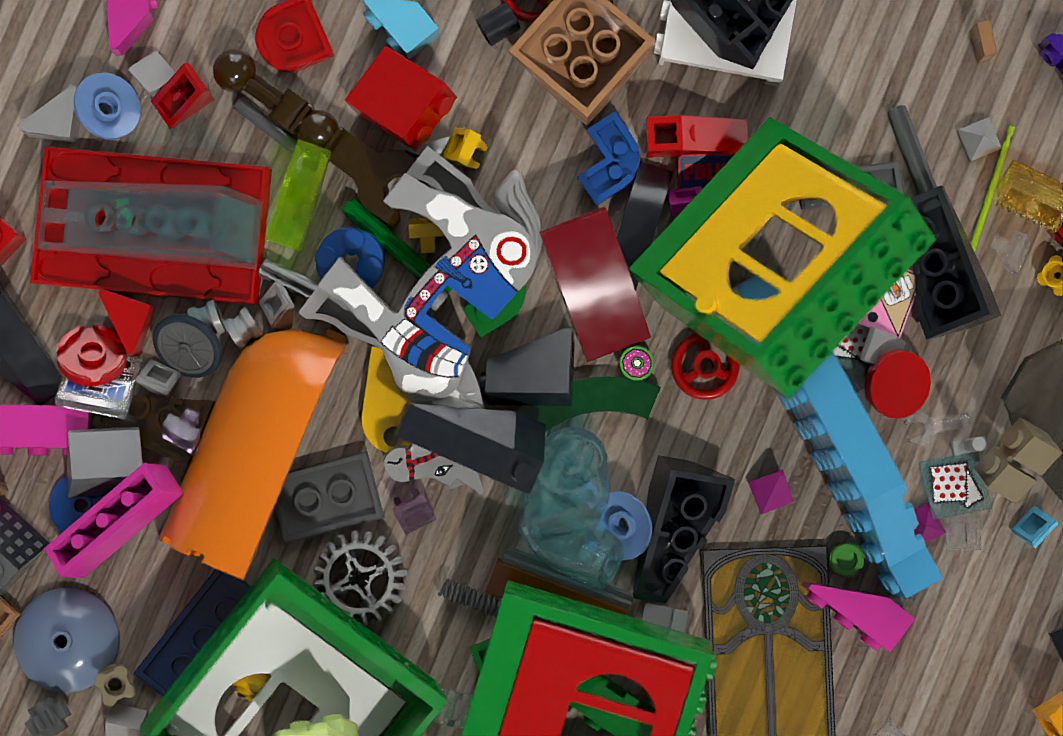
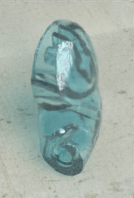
[517,427,624,590]

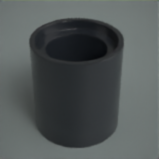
[476,2,521,46]

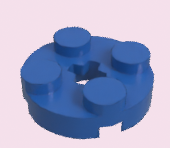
[315,227,385,289]

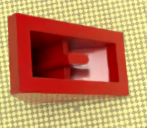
[151,62,214,129]
[98,289,156,357]

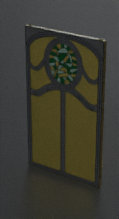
[702,544,836,736]

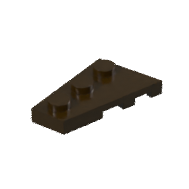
[91,393,216,465]

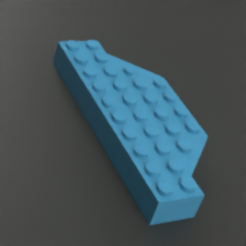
[732,266,943,599]

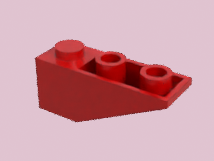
[644,115,748,158]

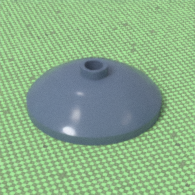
[14,588,120,693]

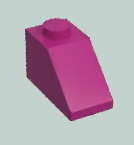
[106,0,159,56]

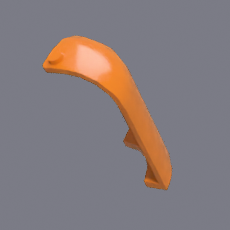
[158,329,350,580]

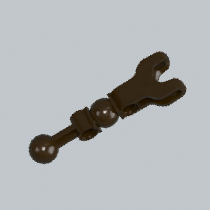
[213,49,426,227]

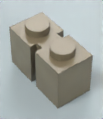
[975,417,1062,504]

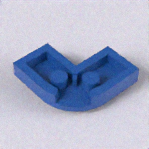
[577,111,640,207]

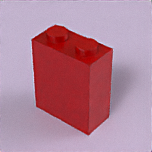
[344,46,457,152]

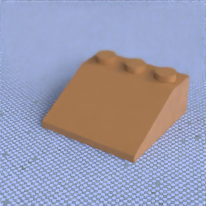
[509,0,655,126]

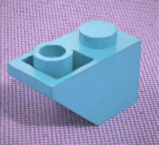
[363,0,440,60]

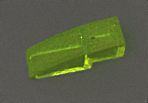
[265,139,332,253]

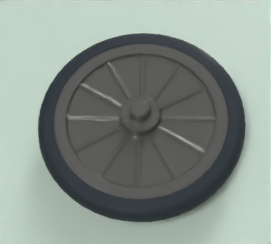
[153,314,222,378]

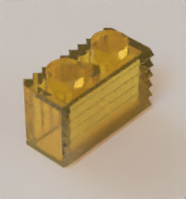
[994,160,1063,233]

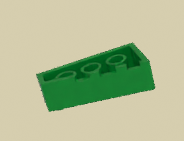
[568,674,656,736]

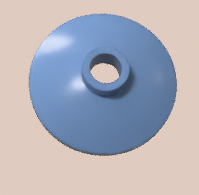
[74,73,141,139]
[590,491,652,560]

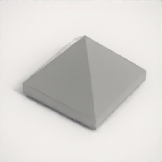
[957,117,1002,162]
[136,359,181,395]

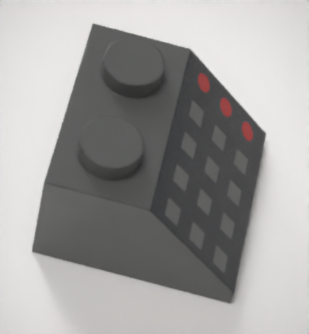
[0,497,51,596]

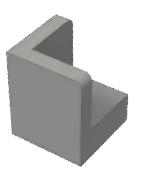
[641,603,688,633]

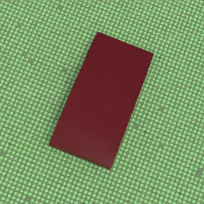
[539,206,651,363]

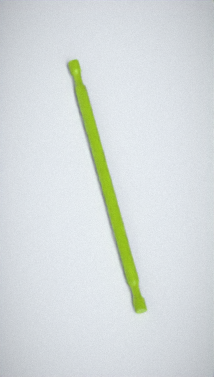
[971,126,1015,252]

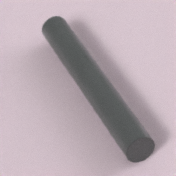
[233,97,323,171]

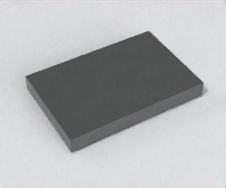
[274,451,385,545]

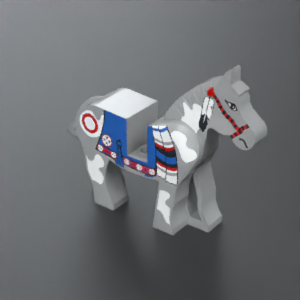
[298,146,542,493]

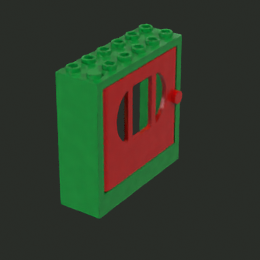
[461,580,717,736]

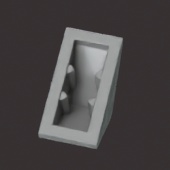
[17,84,80,143]

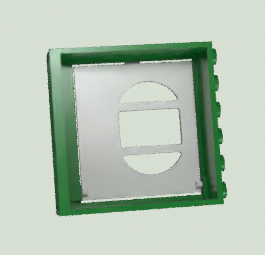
[140,558,448,736]

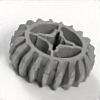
[312,531,407,625]

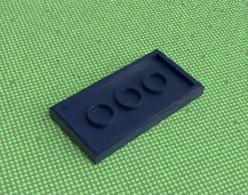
[133,568,251,697]

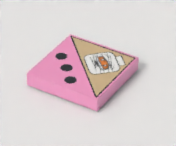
[857,270,916,338]

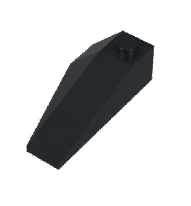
[910,185,1001,340]
[0,282,67,405]
[394,403,546,495]
[633,455,735,603]

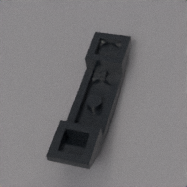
[617,162,673,290]

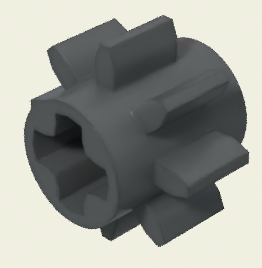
[25,697,72,736]

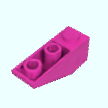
[801,581,915,652]

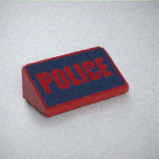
[676,152,737,189]

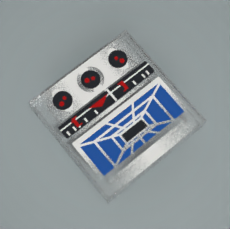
[55,356,143,419]

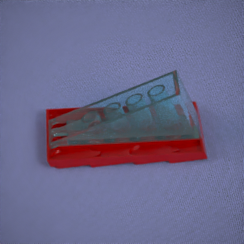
[30,146,272,305]

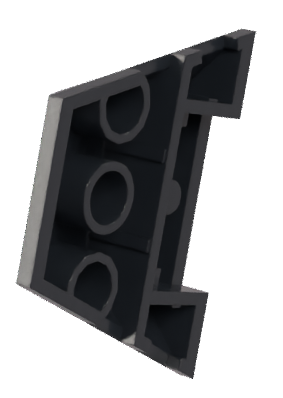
[671,0,793,69]

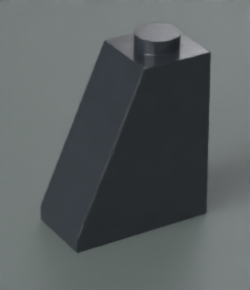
[480,328,575,406]

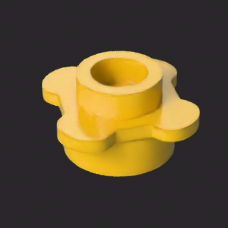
[1037,255,1063,296]

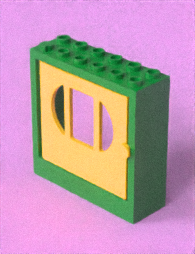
[629,117,936,399]

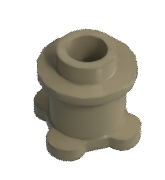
[94,663,136,706]

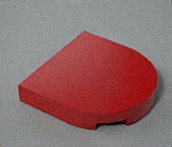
[255,0,335,72]

